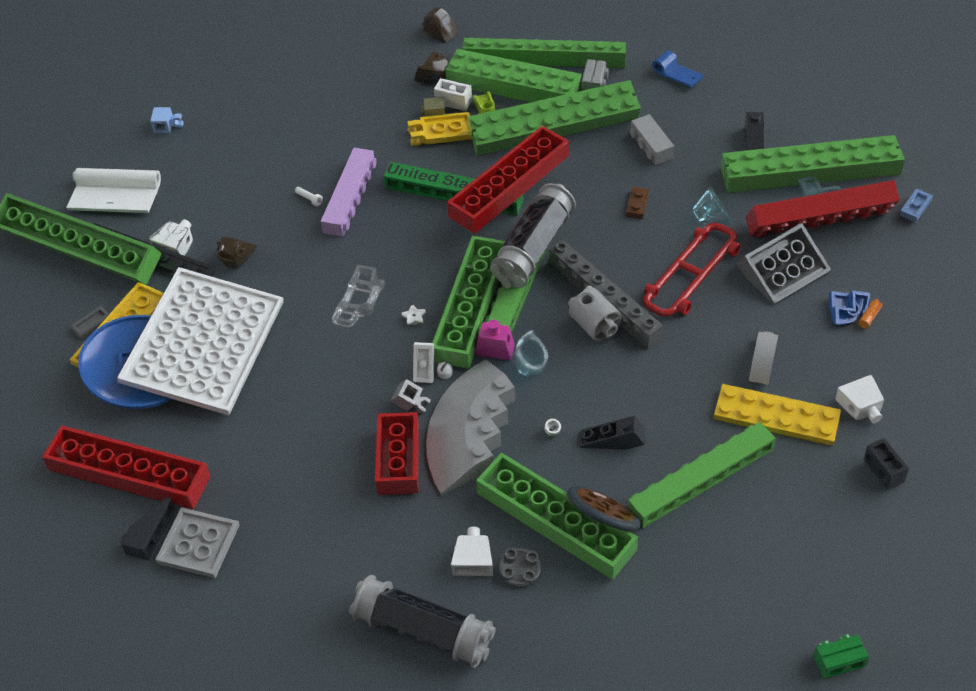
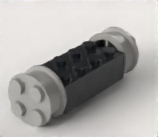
[490,183,576,288]
[349,575,496,668]

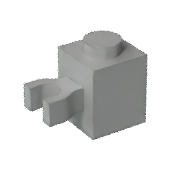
[390,379,431,414]

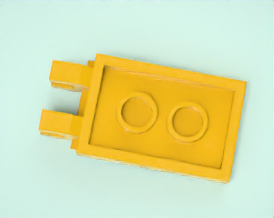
[407,112,471,146]

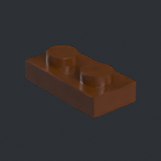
[626,186,650,219]

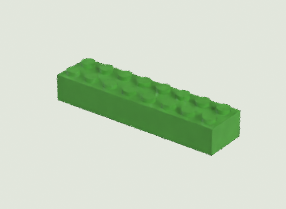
[446,49,582,102]
[433,236,505,369]
[476,452,638,580]

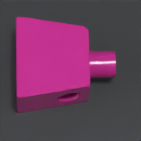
[475,319,515,361]

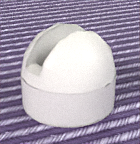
[437,362,453,379]
[544,419,561,436]

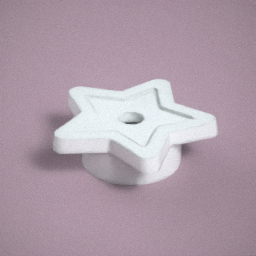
[402,305,426,325]

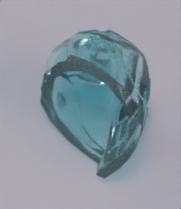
[513,330,549,376]

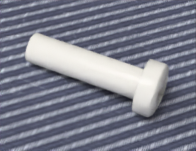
[295,187,323,206]

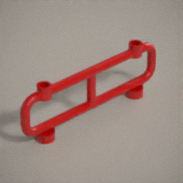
[643,223,741,317]

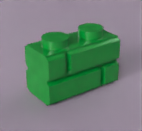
[813,634,869,679]

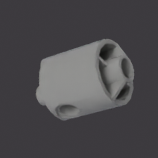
[568,286,622,341]

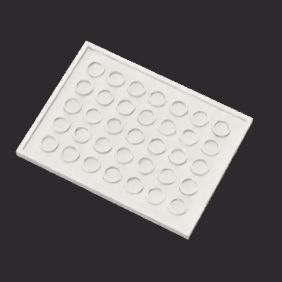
[117,267,283,415]

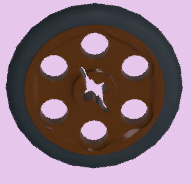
[567,486,640,531]

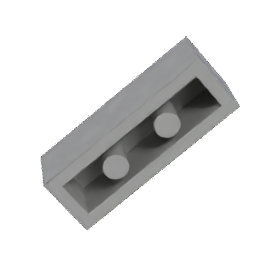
[630,114,674,165]

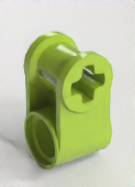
[473,92,495,114]

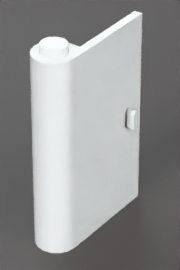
[66,168,161,213]

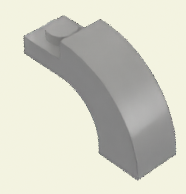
[749,332,778,385]

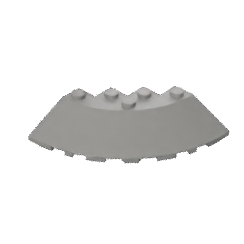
[426,360,515,496]

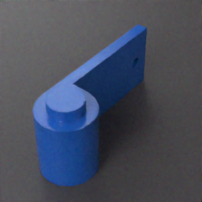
[652,51,704,88]

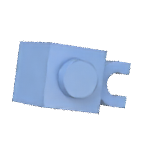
[150,107,184,133]

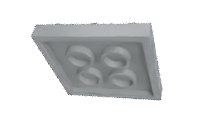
[155,507,240,578]

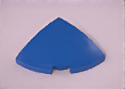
[828,291,870,325]

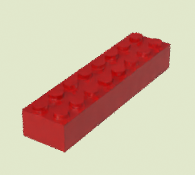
[447,126,569,234]
[745,180,900,238]
[42,425,211,510]

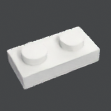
[413,342,434,383]

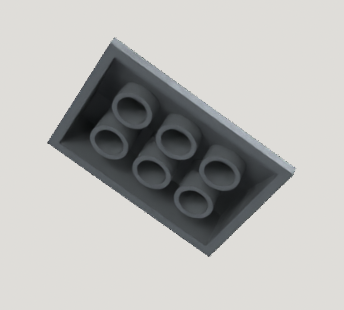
[736,223,831,304]

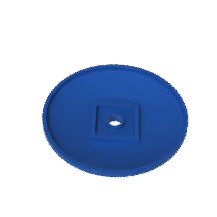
[78,315,172,409]

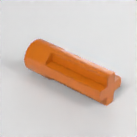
[858,299,883,329]

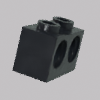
[863,438,909,490]

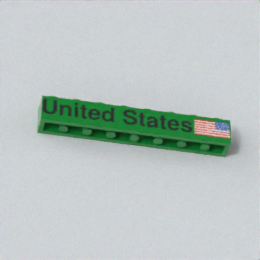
[384,162,524,216]

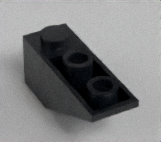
[580,415,645,449]

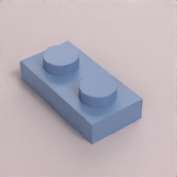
[899,189,933,222]

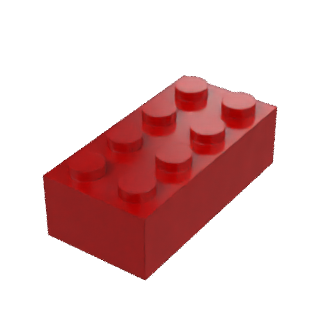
[375,412,419,495]

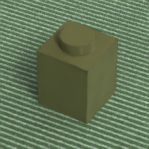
[421,97,445,117]

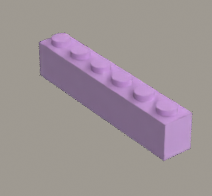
[321,148,377,237]

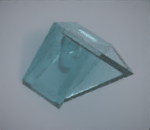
[692,187,734,224]

